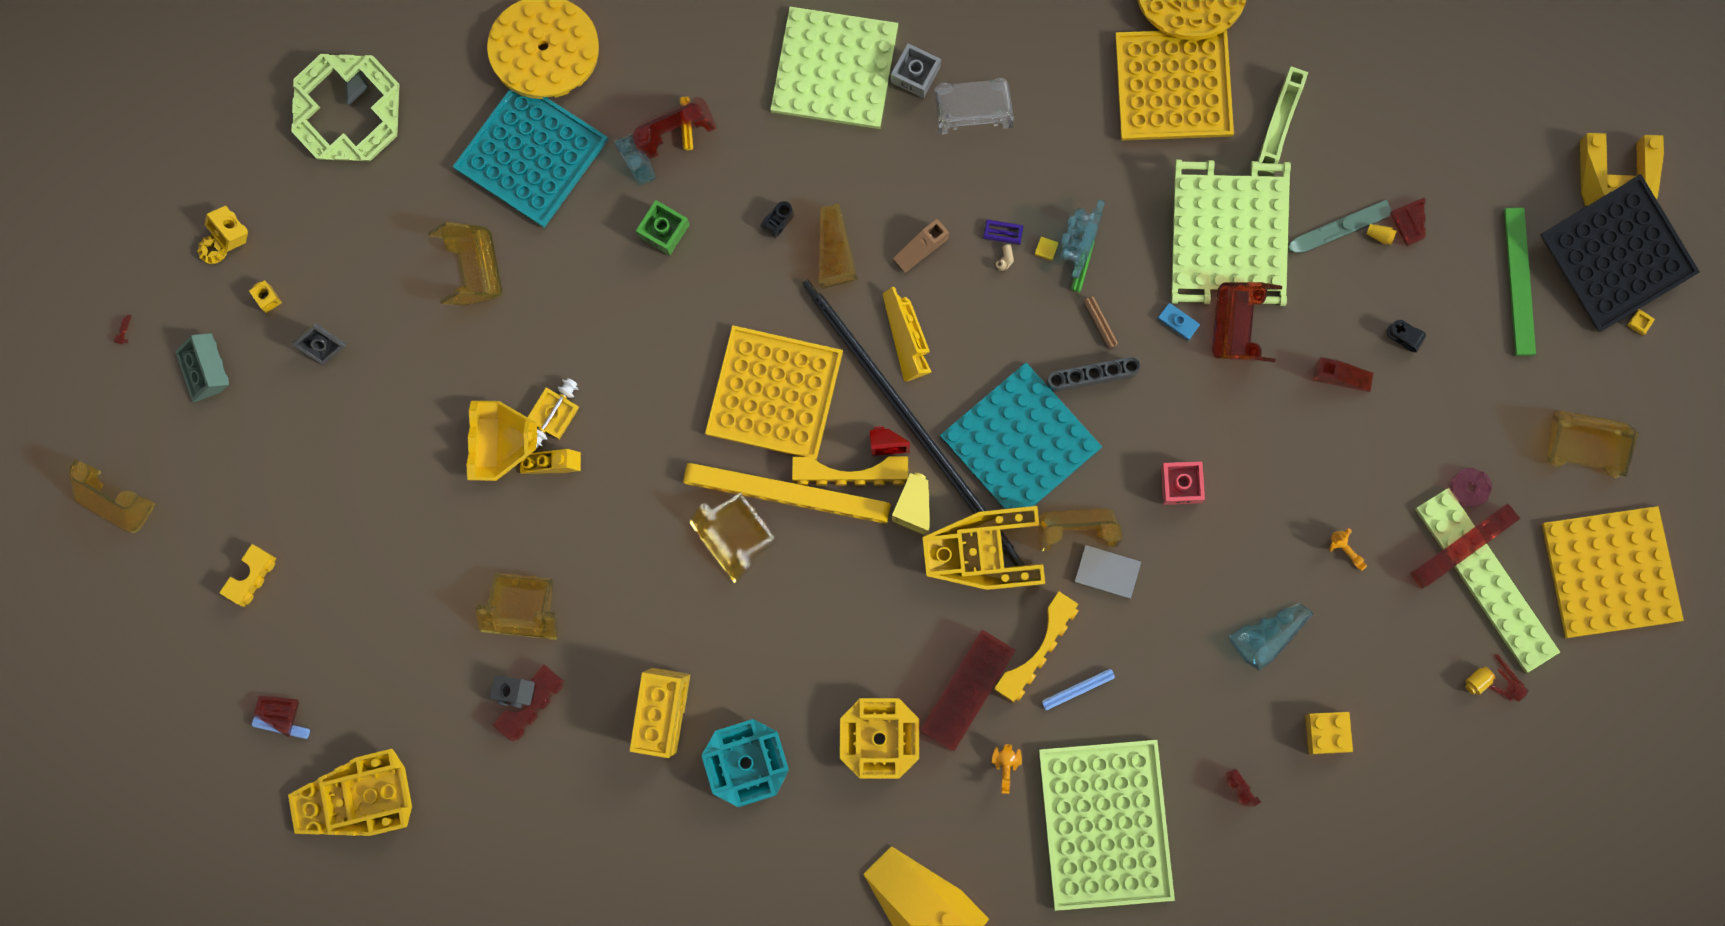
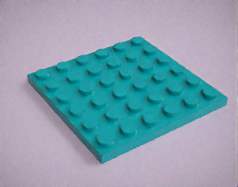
[453,90,609,228]
[940,363,1102,509]

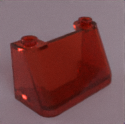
[633,97,717,159]

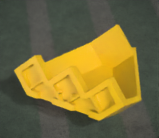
[466,401,537,481]

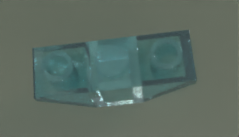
[614,133,656,186]

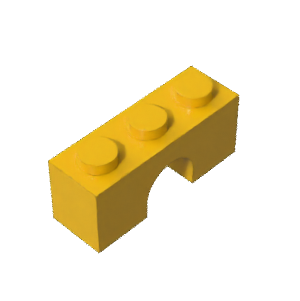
[220,544,277,607]

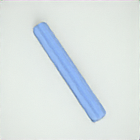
[1042,669,1115,710]

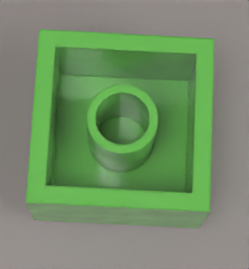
[636,200,690,256]

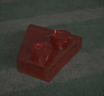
[1390,197,1426,246]
[254,696,299,737]
[1226,768,1261,807]

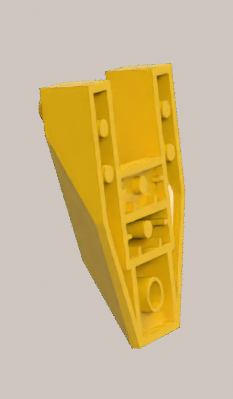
[1580,133,1664,206]
[923,506,1045,590]

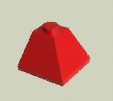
[869,426,910,456]

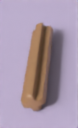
[1084,296,1118,349]

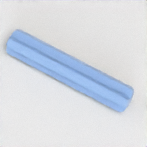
[252,717,310,739]

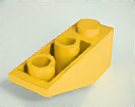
[520,449,581,474]

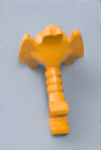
[1329,528,1367,571]
[992,744,1022,794]

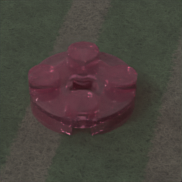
[1451,468,1492,507]

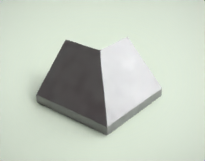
[292,323,346,365]

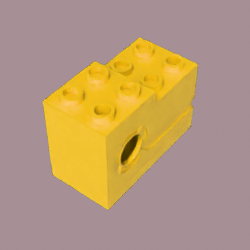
[629,668,691,758]

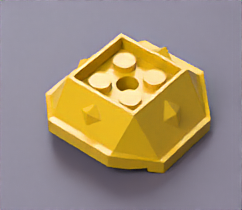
[840,698,919,779]

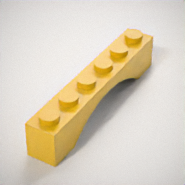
[792,456,908,486]
[994,592,1079,703]

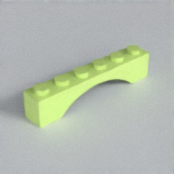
[1257,67,1308,177]

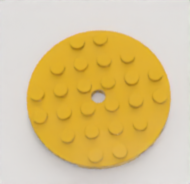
[487,0,599,99]
[1137,0,1246,40]

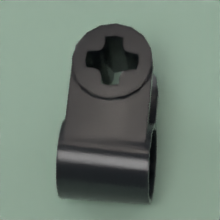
[760,201,794,238]
[1387,320,1427,353]

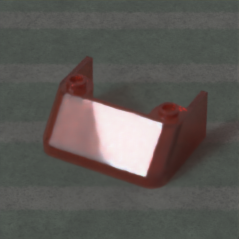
[1212,282,1282,362]

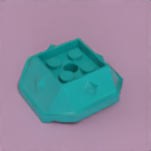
[701,719,789,807]

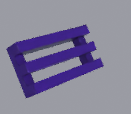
[983,219,1024,245]

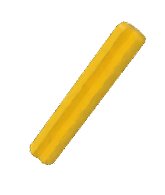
[680,97,693,151]

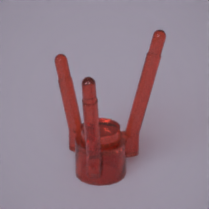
[1488,654,1528,702]

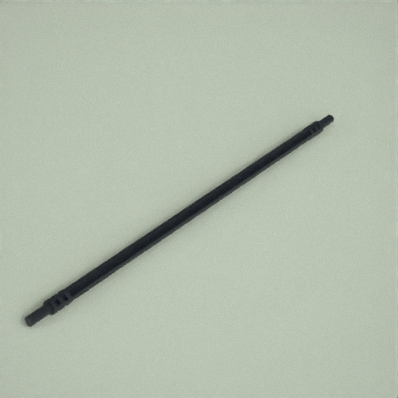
[802,279,1025,566]

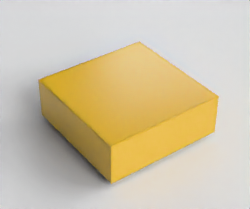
[1035,237,1059,261]
[1627,309,1655,336]

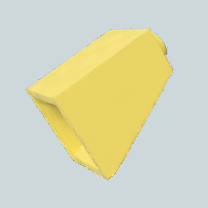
[892,472,930,536]

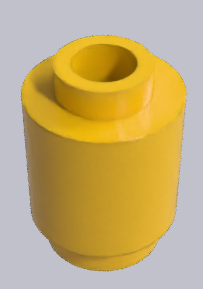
[1465,666,1495,695]

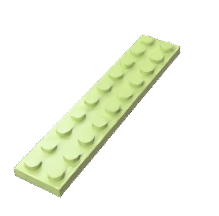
[1415,488,1560,673]

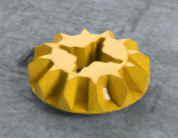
[197,234,227,264]

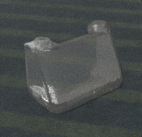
[934,78,1014,134]

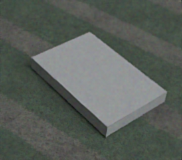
[1074,545,1141,599]

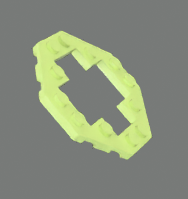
[291,54,399,161]

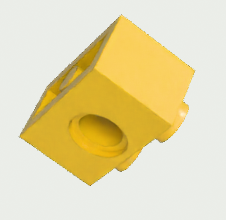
[204,206,248,252]

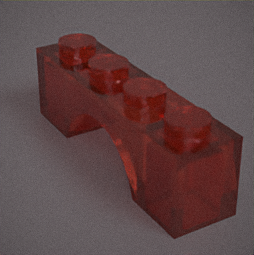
[492,665,564,741]

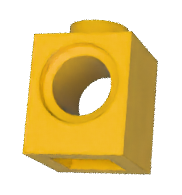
[249,280,282,313]

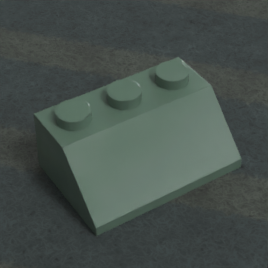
[175,333,229,402]

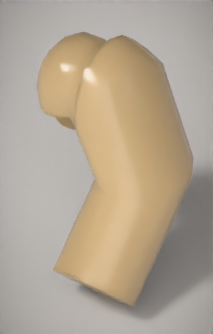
[996,245,1014,271]

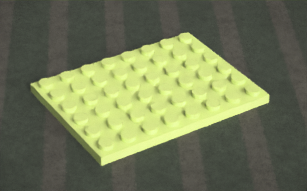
[1039,740,1175,911]

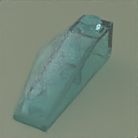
[1229,603,1313,671]

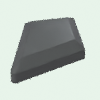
[344,70,369,105]

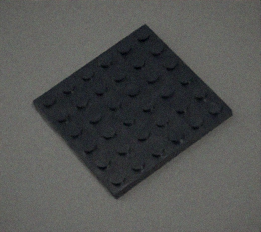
[1539,174,1700,332]

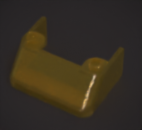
[427,222,502,306]

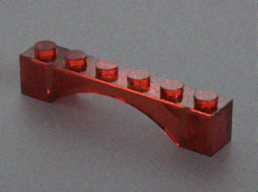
[1410,503,1520,589]

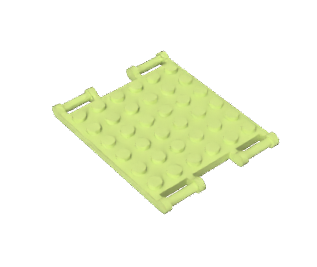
[1171,160,1291,306]

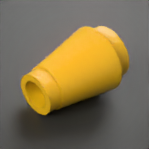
[1367,224,1397,245]

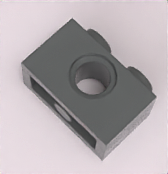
[489,675,535,708]

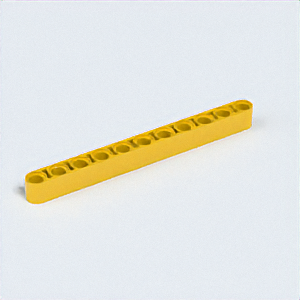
[683,463,891,523]

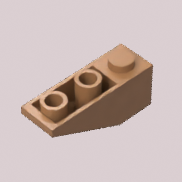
[893,219,949,273]

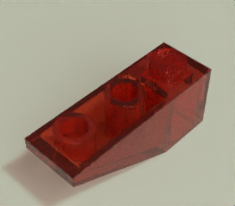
[1313,357,1374,392]

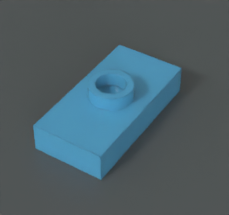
[1158,303,1200,341]

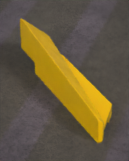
[883,287,931,382]

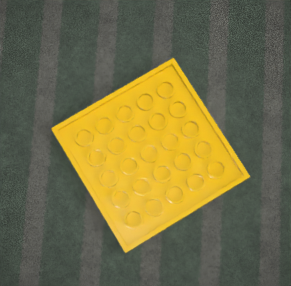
[1115,30,1234,141]
[705,325,843,460]
[1541,506,1684,639]

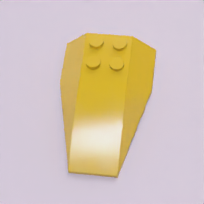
[288,749,412,836]
[863,846,989,926]

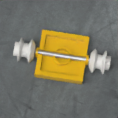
[528,378,579,448]

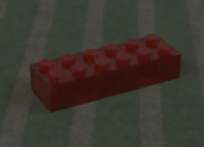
[920,630,1016,752]

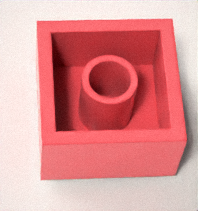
[1161,461,1205,505]

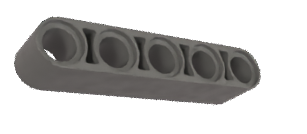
[1047,357,1140,392]

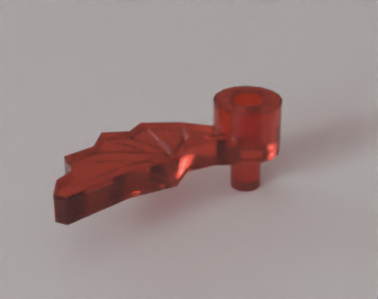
[114,315,132,344]

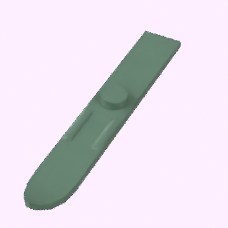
[1289,200,1394,253]

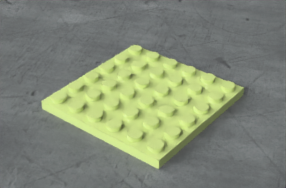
[771,7,898,129]

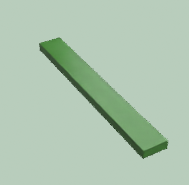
[1504,208,1536,356]

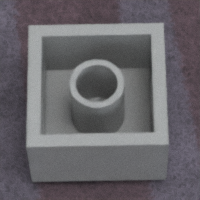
[891,43,941,98]

